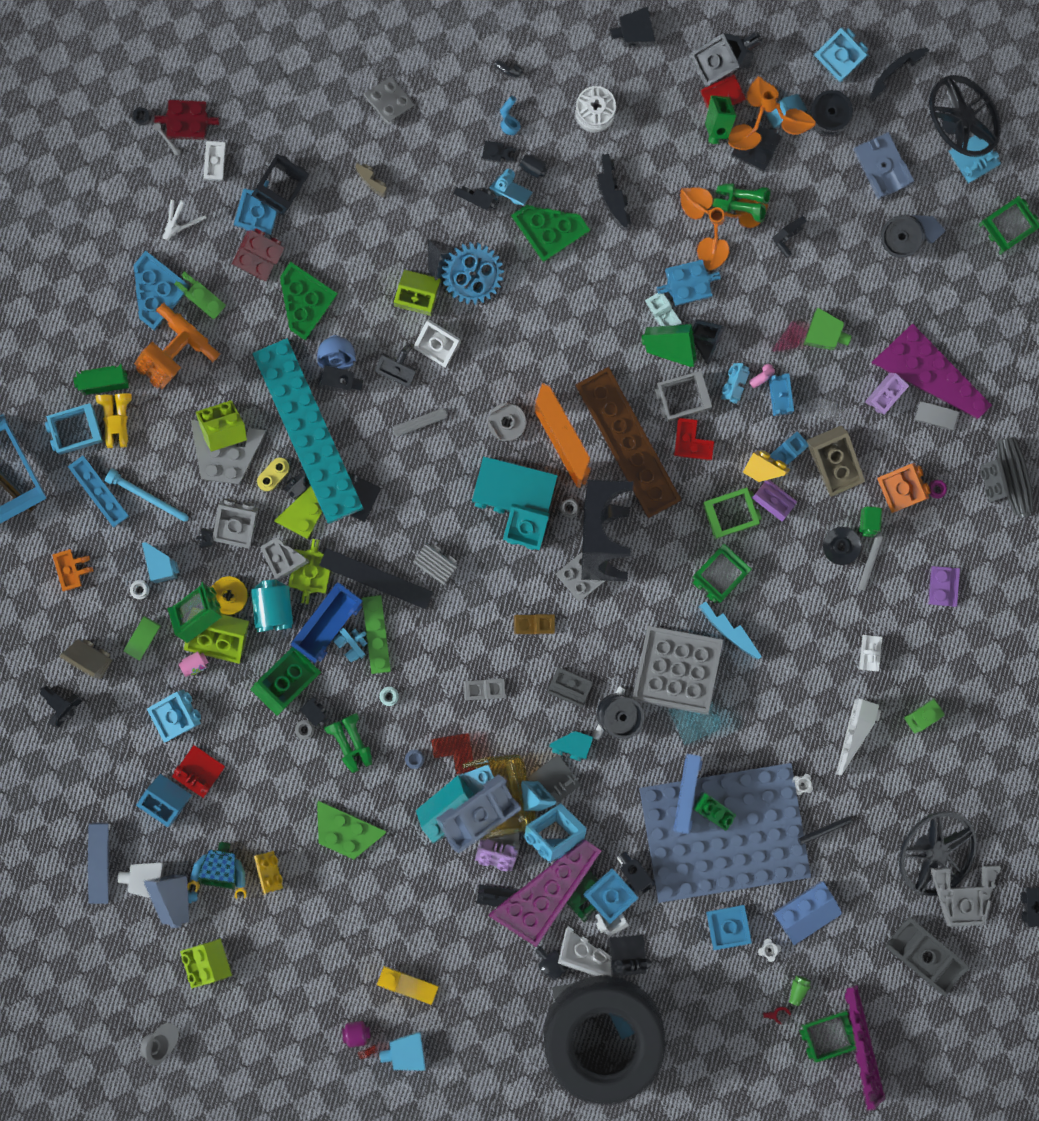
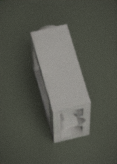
[654,371,712,422]

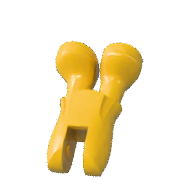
[95,393,132,448]

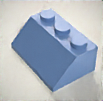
[772,881,842,945]

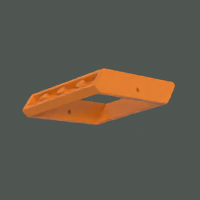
[535,383,591,488]

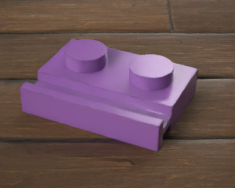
[752,480,797,521]
[928,566,960,607]

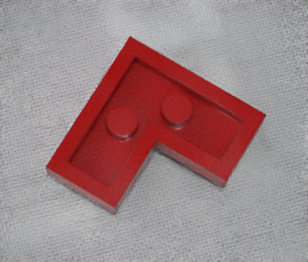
[674,418,714,461]

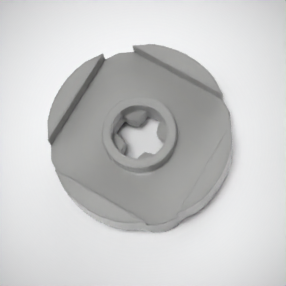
[488,403,526,442]

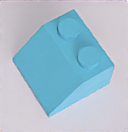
[142,542,179,584]

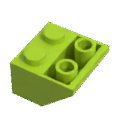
[394,270,441,316]
[196,400,247,452]
[180,938,232,989]

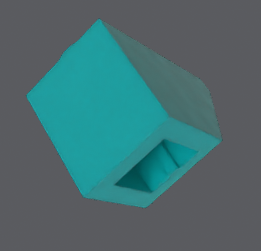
[549,731,593,762]

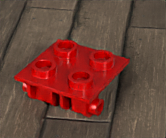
[172,745,225,798]

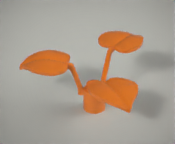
[728,76,816,150]
[680,187,769,271]

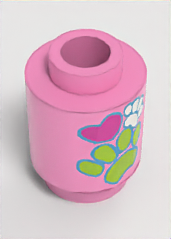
[179,651,209,677]

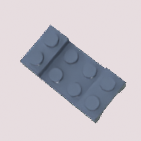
[435,775,521,853]

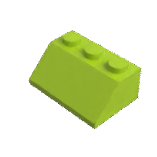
[184,607,249,664]

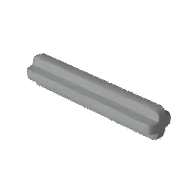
[393,408,448,437]

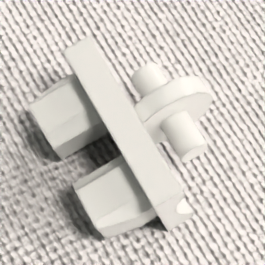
[859,635,882,672]

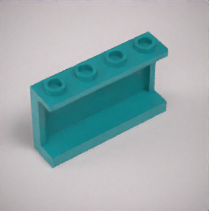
[472,456,558,514]

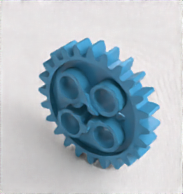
[442,242,504,304]

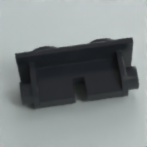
[283,466,311,500]
[476,884,517,907]

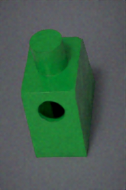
[705,95,736,144]

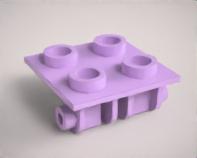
[475,839,518,871]

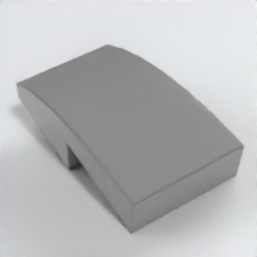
[915,401,959,431]
[463,679,506,701]

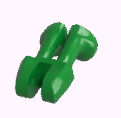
[712,183,771,223]
[324,713,373,773]

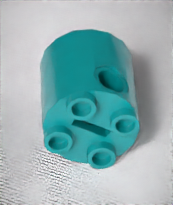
[251,579,293,632]

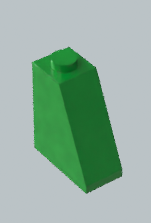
[642,324,697,367]

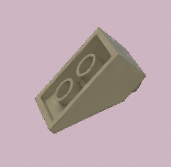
[806,425,865,497]
[60,638,113,680]

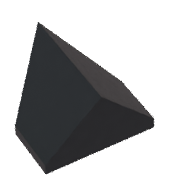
[428,239,467,280]
[692,319,725,366]

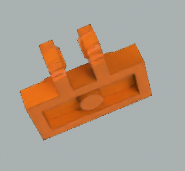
[52,549,93,592]

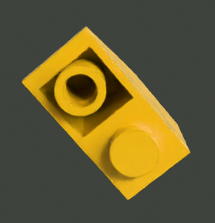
[743,450,790,482]

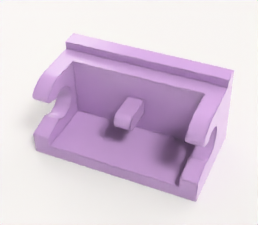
[865,373,909,414]

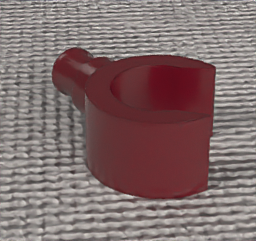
[763,1006,791,1025]

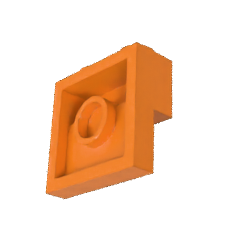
[877,463,931,513]

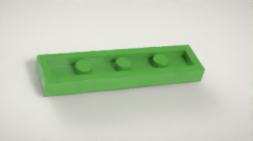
[362,595,391,674]

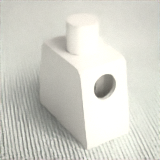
[118,862,164,898]

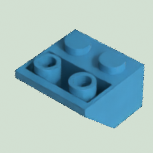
[136,773,192,827]

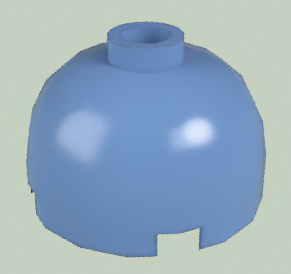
[317,335,356,370]

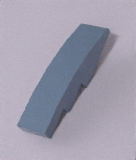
[88,823,110,904]

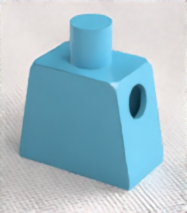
[379,1032,426,1071]

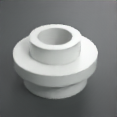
[130,580,150,599]

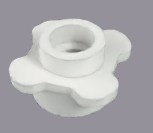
[793,774,813,795]
[758,939,781,962]

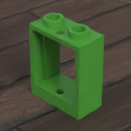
[703,487,761,540]

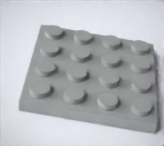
[632,626,723,715]

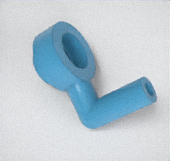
[500,96,520,135]

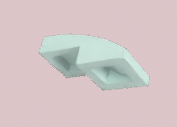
[645,293,682,326]

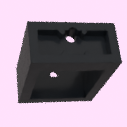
[251,153,309,216]

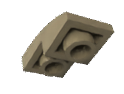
[355,163,387,198]

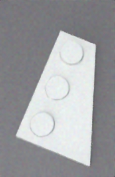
[558,926,612,977]

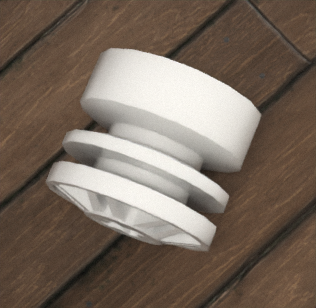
[576,86,616,132]

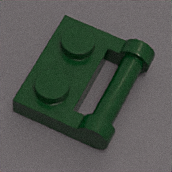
[567,871,599,923]

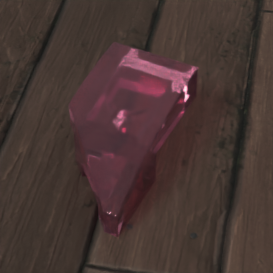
[772,321,808,352]

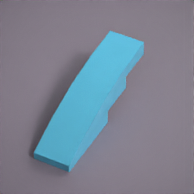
[699,602,762,660]

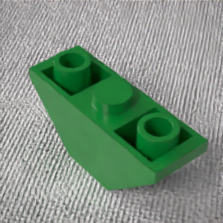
[692,792,736,831]

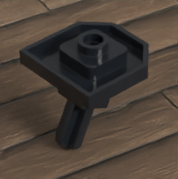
[40,686,84,728]

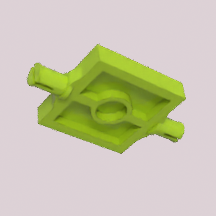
[288,539,330,604]

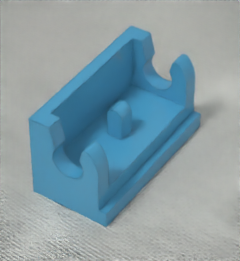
[768,373,794,416]

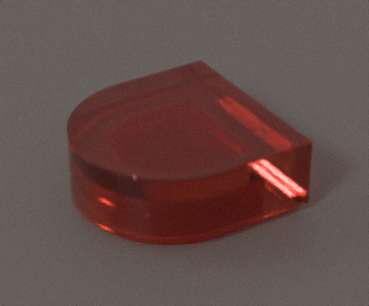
[357,1044,378,1060]

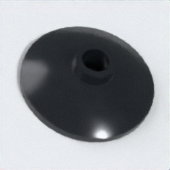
[823,527,861,565]

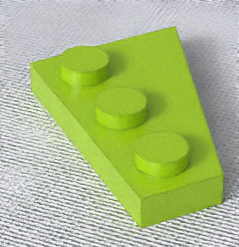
[274,486,323,539]

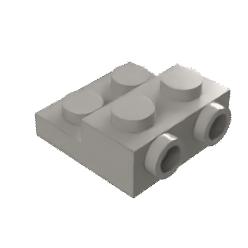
[213,498,258,549]

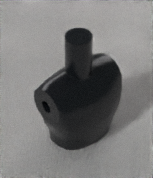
[535,946,569,981]

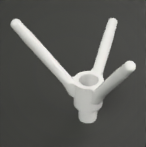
[162,200,207,241]

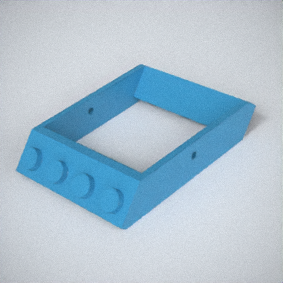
[0,414,47,523]

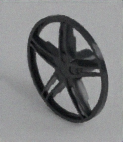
[929,75,1001,157]
[899,811,977,896]

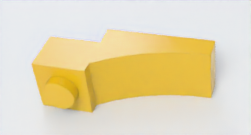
[377,966,439,1005]

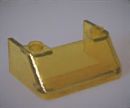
[463,754,537,840]

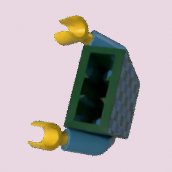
[187,842,246,899]

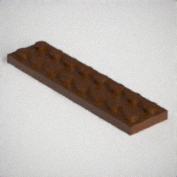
[575,367,682,519]

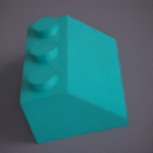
[416,775,474,843]

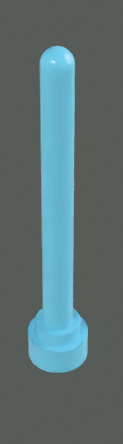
[104,468,189,522]

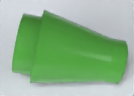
[789,975,811,1006]

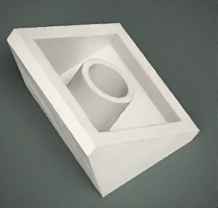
[413,319,461,367]

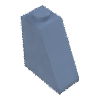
[144,874,189,928]

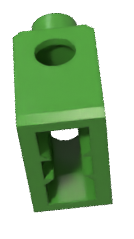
[803,308,852,350]
[904,698,945,734]

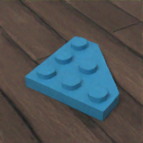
[133,251,190,331]

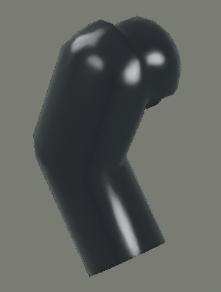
[494,59,523,78]

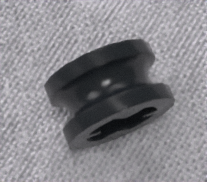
[132,107,150,126]

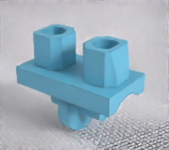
[333,628,367,662]

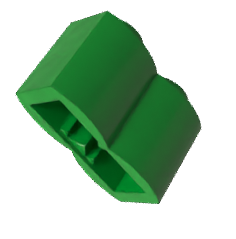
[859,507,883,537]

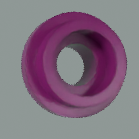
[928,480,947,499]

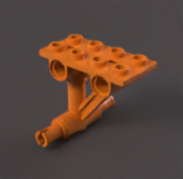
[134,302,220,389]

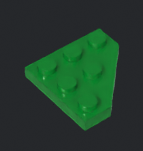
[511,205,590,263]
[280,262,338,341]

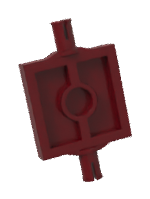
[154,100,219,140]

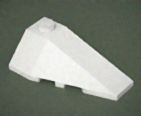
[836,699,881,775]

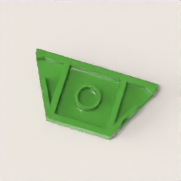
[317,801,386,859]

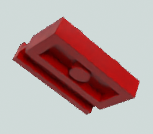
[700,74,746,109]

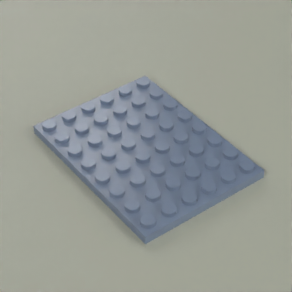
[639,763,811,903]

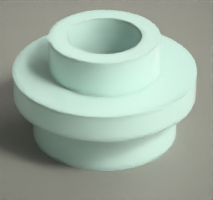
[379,687,399,706]

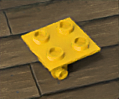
[254,851,283,894]

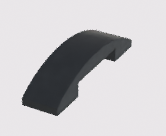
[868,47,929,104]

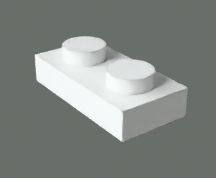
[204,141,226,181]

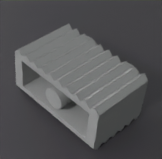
[413,543,458,585]

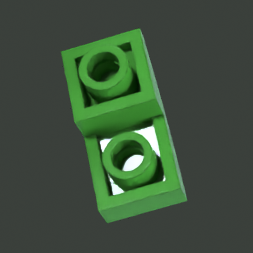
[123,616,161,661]

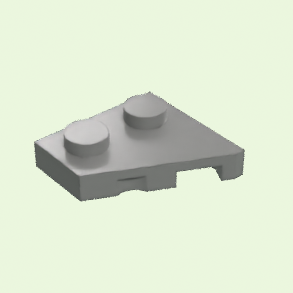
[260,538,309,581]

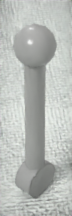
[153,123,181,155]

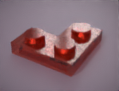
[431,733,475,774]

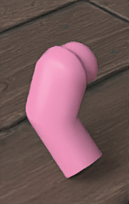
[749,364,775,388]

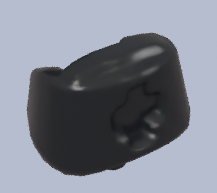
[196,528,214,548]

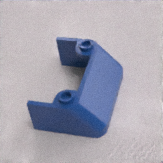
[290,582,362,663]

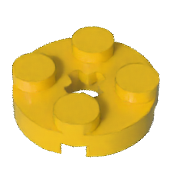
[212,576,248,615]

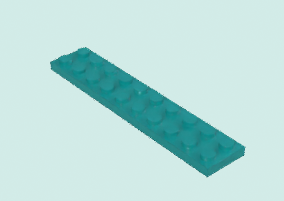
[252,338,363,524]

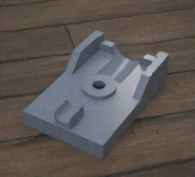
[854,132,914,200]

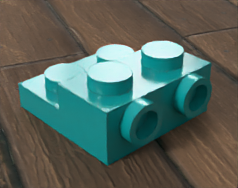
[503,504,550,550]

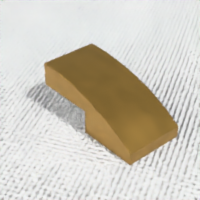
[514,614,555,634]

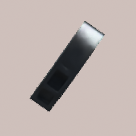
[596,154,631,231]

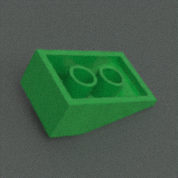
[250,647,321,716]

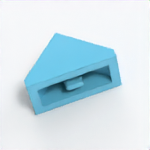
[765,94,807,128]
[521,781,556,811]

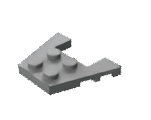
[191,420,266,485]
[931,865,1001,927]

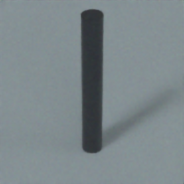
[798,816,852,845]

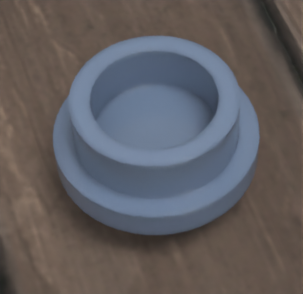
[405,750,424,769]

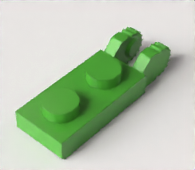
[174,272,226,320]

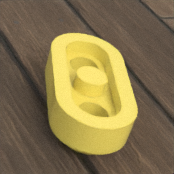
[257,458,290,492]

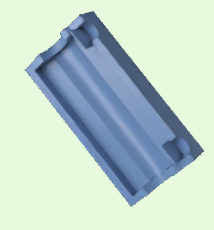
[673,754,703,834]

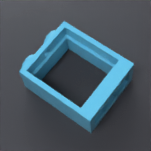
[45,403,104,455]
[524,803,587,862]

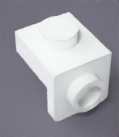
[595,913,629,937]

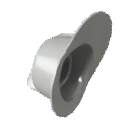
[139,1023,179,1066]

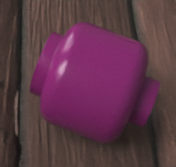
[342,1021,371,1048]

